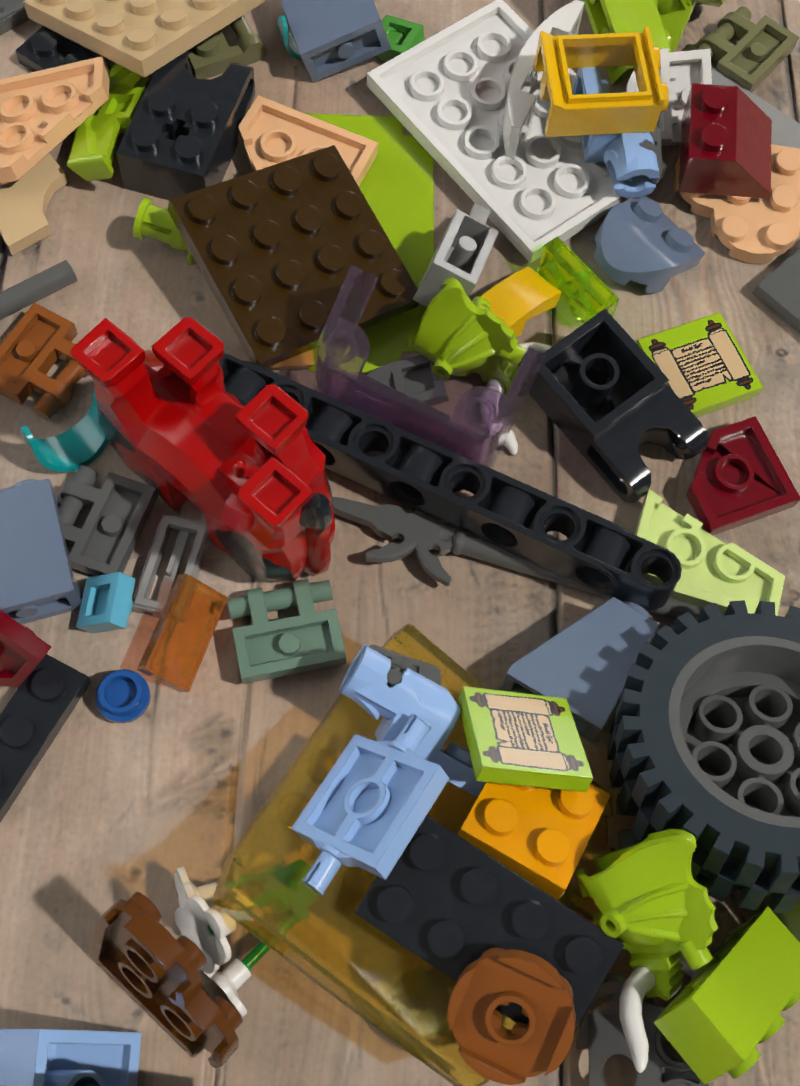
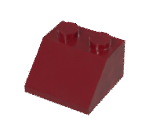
[679,83,772,199]

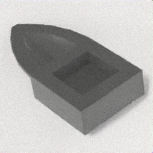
[348,355,449,413]

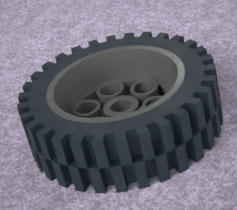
[607,600,800,913]

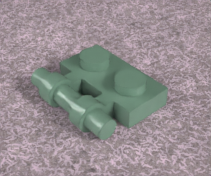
[227,579,347,684]

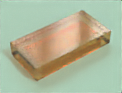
[137,574,228,692]

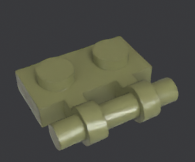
[696,6,799,92]

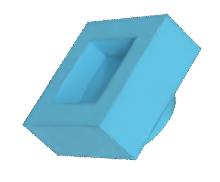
[76,572,136,633]

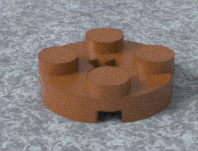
[447,947,576,1085]

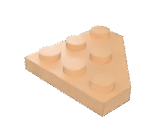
[0,56,110,186]
[238,95,378,186]

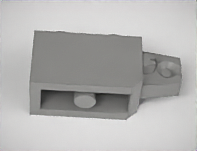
[413,203,499,307]

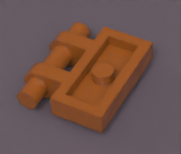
[0,302,89,420]

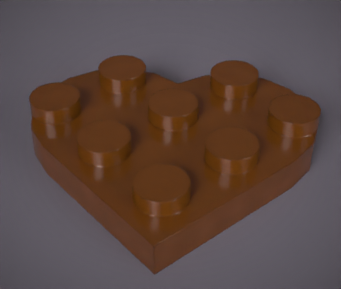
[89,892,243,1068]

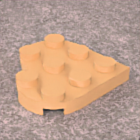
[672,144,800,264]

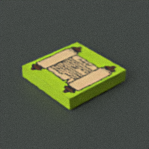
[637,312,764,417]
[457,686,593,792]

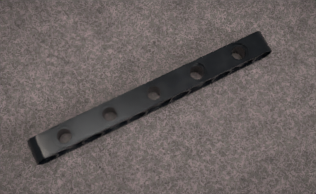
[220,353,682,611]

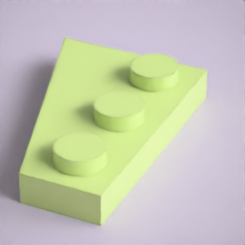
[635,489,785,616]

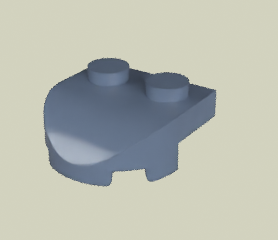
[592,196,705,293]

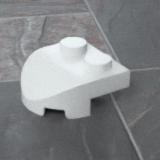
[626,48,712,146]

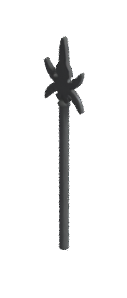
[332,497,725,621]

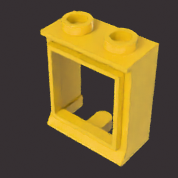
[534,27,669,137]

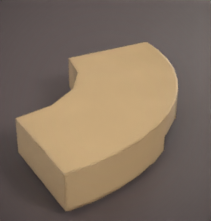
[0,153,68,256]

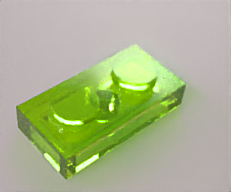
[537,236,620,323]

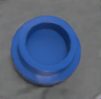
[95,669,151,723]

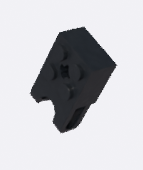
[116,50,255,200]
[523,309,708,503]

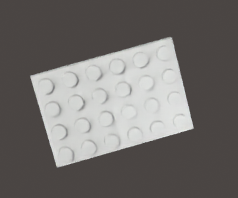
[366,0,668,263]

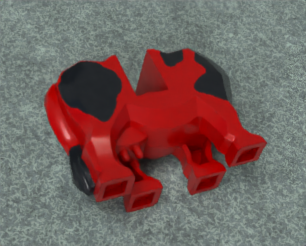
[70,317,335,582]

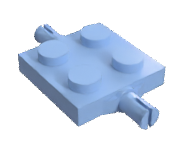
[291,713,450,896]

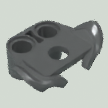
[576,974,714,1086]

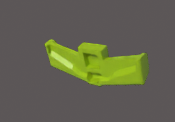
[67,63,154,181]

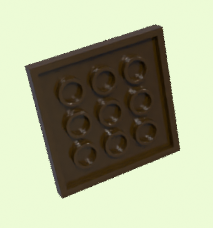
[167,145,420,368]

